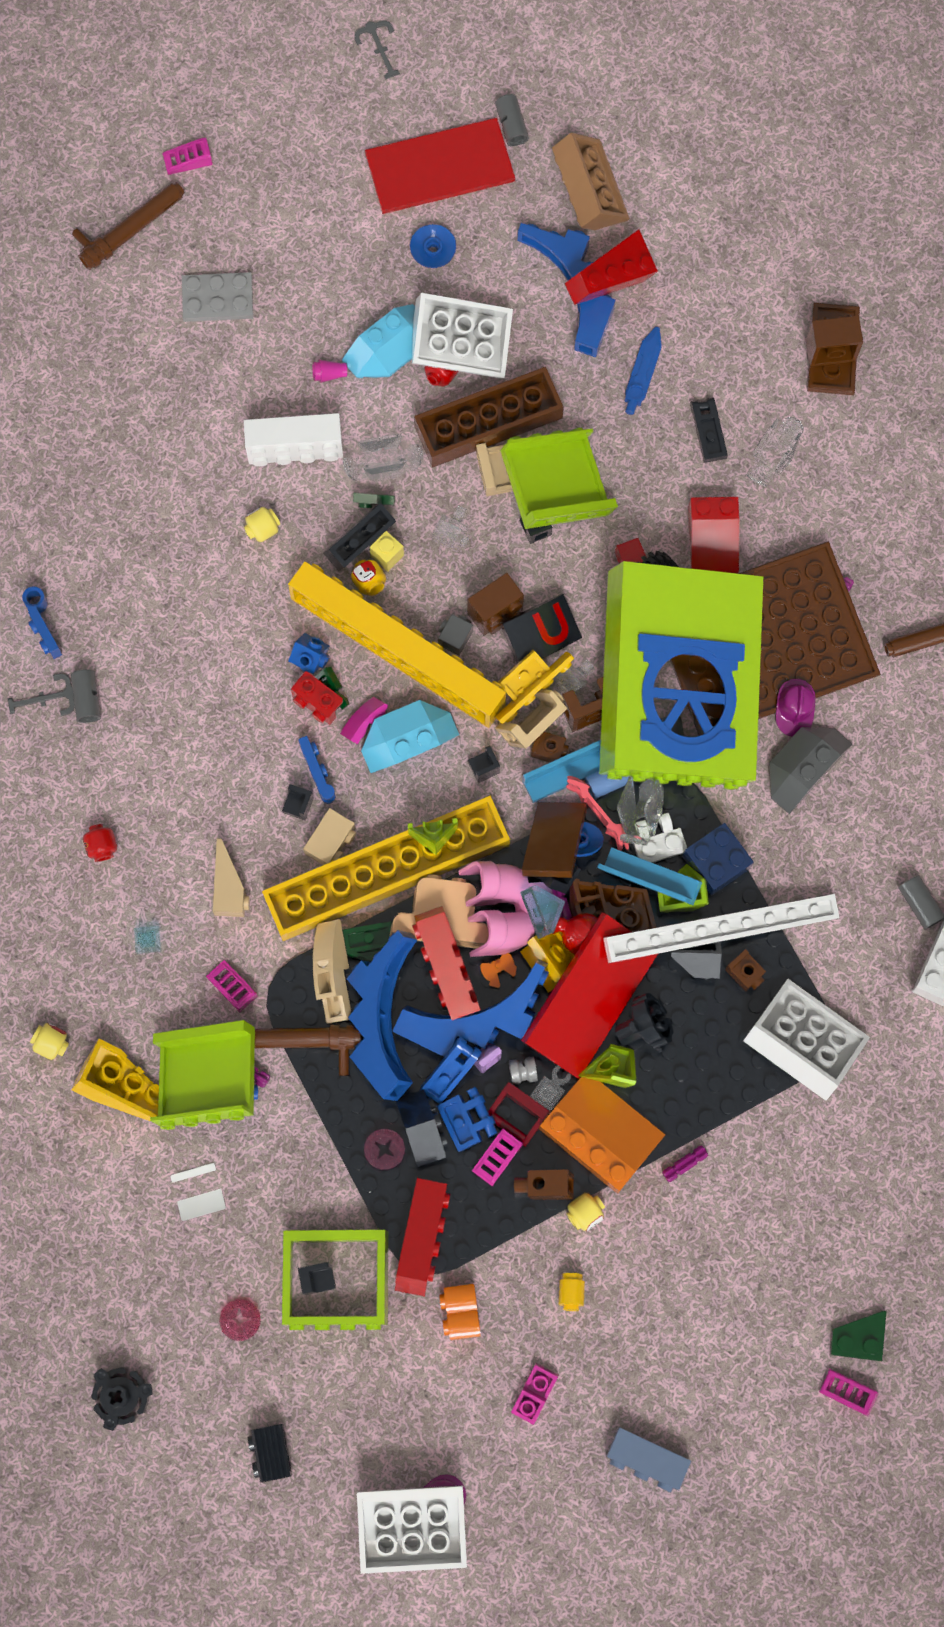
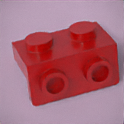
[291,671,343,725]

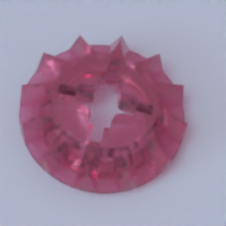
[364,1129,405,1170]
[219,1299,261,1341]

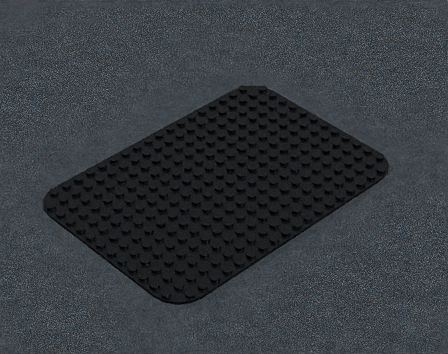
[266,779,825,1275]

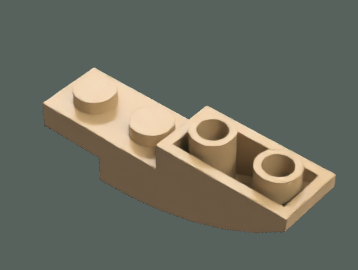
[313,919,351,1024]

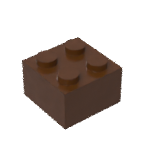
[806,315,863,367]
[467,573,524,636]

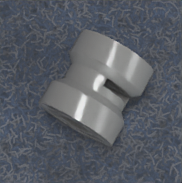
[509,1056,538,1085]

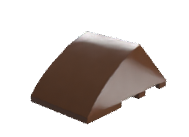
[569,879,657,932]

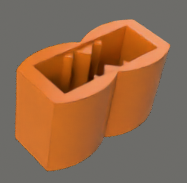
[439,1284,481,1341]

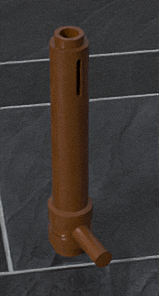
[72,182,185,270]
[884,623,944,658]
[255,1025,362,1075]

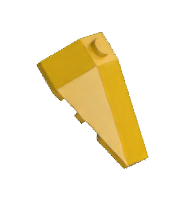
[71,1038,159,1121]

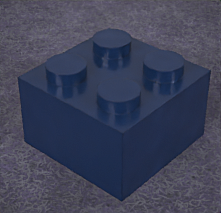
[682,823,754,896]

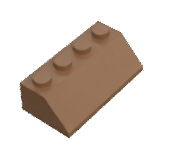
[552,133,630,230]

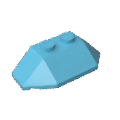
[342,304,415,378]
[361,700,459,773]

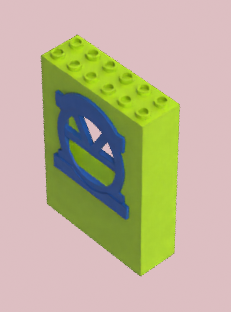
[599,561,763,790]

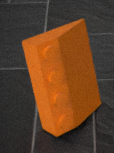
[539,1077,665,1194]

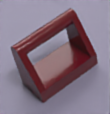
[488,1082,550,1147]

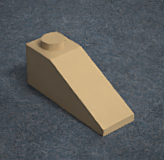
[213,839,250,917]

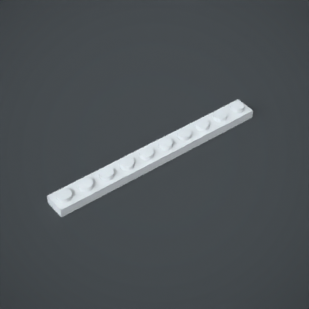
[604,894,839,963]

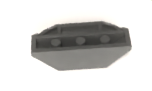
[769,727,853,814]

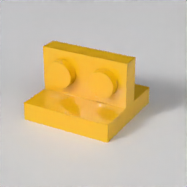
[521,932,575,993]

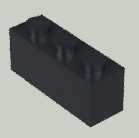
[323,503,396,571]

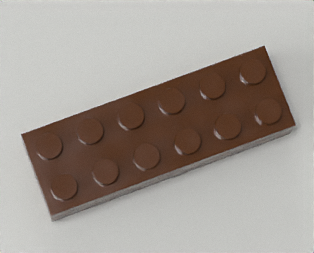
[414,366,564,468]

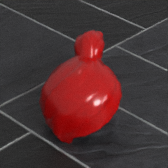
[542,913,598,955]

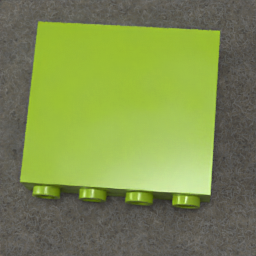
[500,427,618,529]
[150,1020,255,1130]

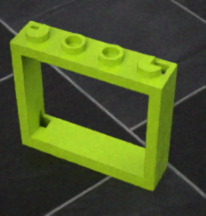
[282,1230,388,1331]

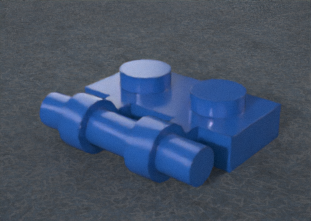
[437,1087,498,1152]

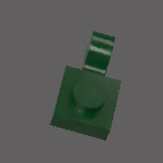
[315,667,349,710]

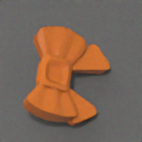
[480,953,517,988]

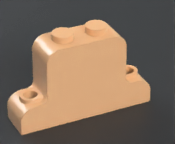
[390,875,489,948]

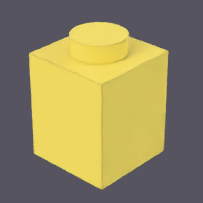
[370,531,404,572]

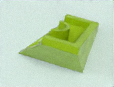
[408,818,458,855]
[658,864,709,912]
[578,1044,636,1088]

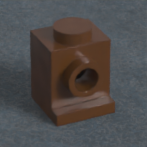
[531,732,569,763]
[725,949,766,991]

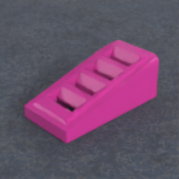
[163,137,213,175]
[206,960,258,1013]
[472,1129,523,1186]
[819,1369,879,1416]

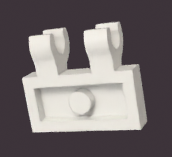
[633,813,687,863]

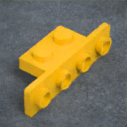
[495,650,574,724]

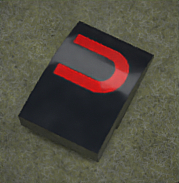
[499,593,582,664]

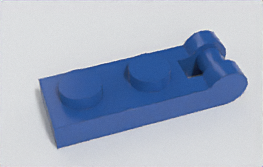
[298,736,336,804]
[420,1037,482,1104]

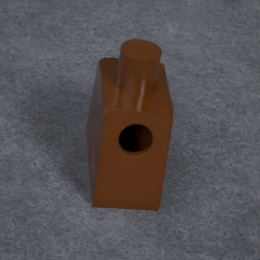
[514,1169,574,1200]

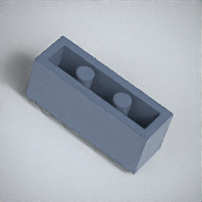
[606,1427,691,1493]

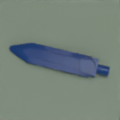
[625,327,662,415]

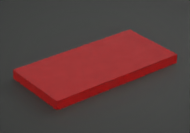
[365,118,515,214]
[521,912,658,1079]

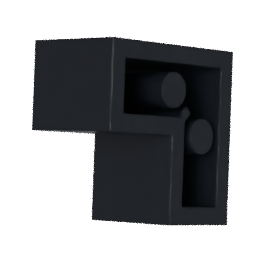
[396,1089,448,1167]

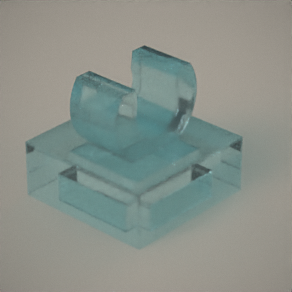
[134,926,161,954]

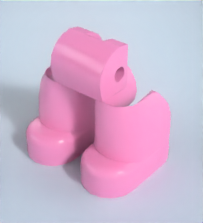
[459,861,556,957]

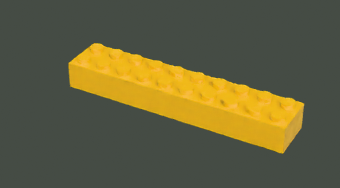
[288,561,506,728]
[262,796,510,941]

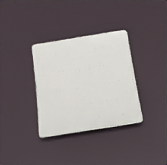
[171,1163,226,1221]

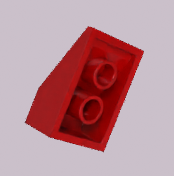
[688,497,739,574]

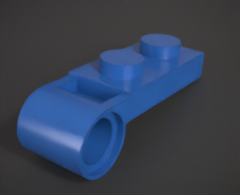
[22,586,62,659]

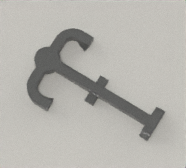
[354,20,400,80]
[7,674,75,716]

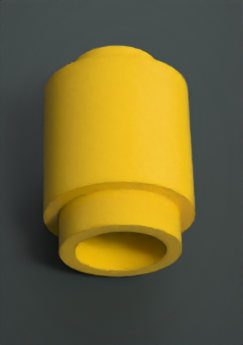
[558,1273,585,1312]

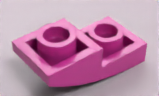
[340,697,388,744]
[511,1363,559,1425]

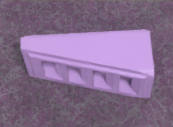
[474,1044,502,1073]

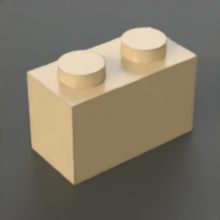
[303,808,357,865]

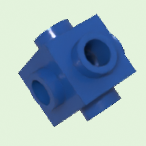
[288,633,330,674]

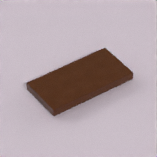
[807,302,860,396]
[522,802,587,878]

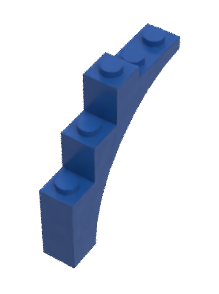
[518,223,616,357]
[347,930,417,1101]
[392,959,549,1057]

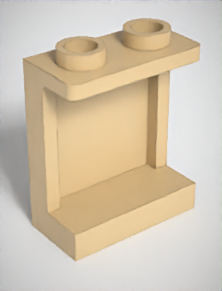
[476,434,532,497]
[495,689,567,749]

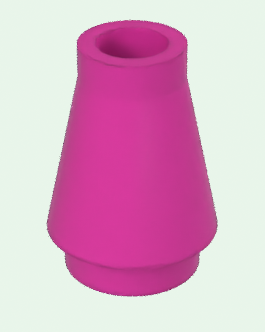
[312,359,347,383]

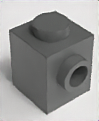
[438,614,473,656]

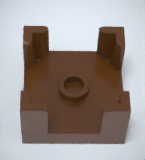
[562,677,603,733]

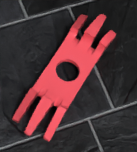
[566,776,629,851]

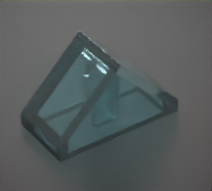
[520,885,565,939]

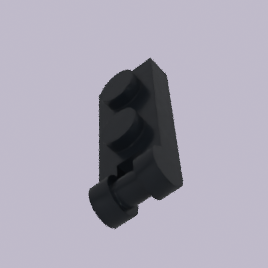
[690,397,728,463]

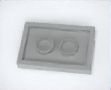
[182,272,253,322]

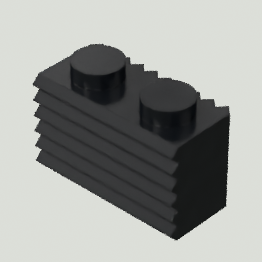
[248,1424,292,1483]

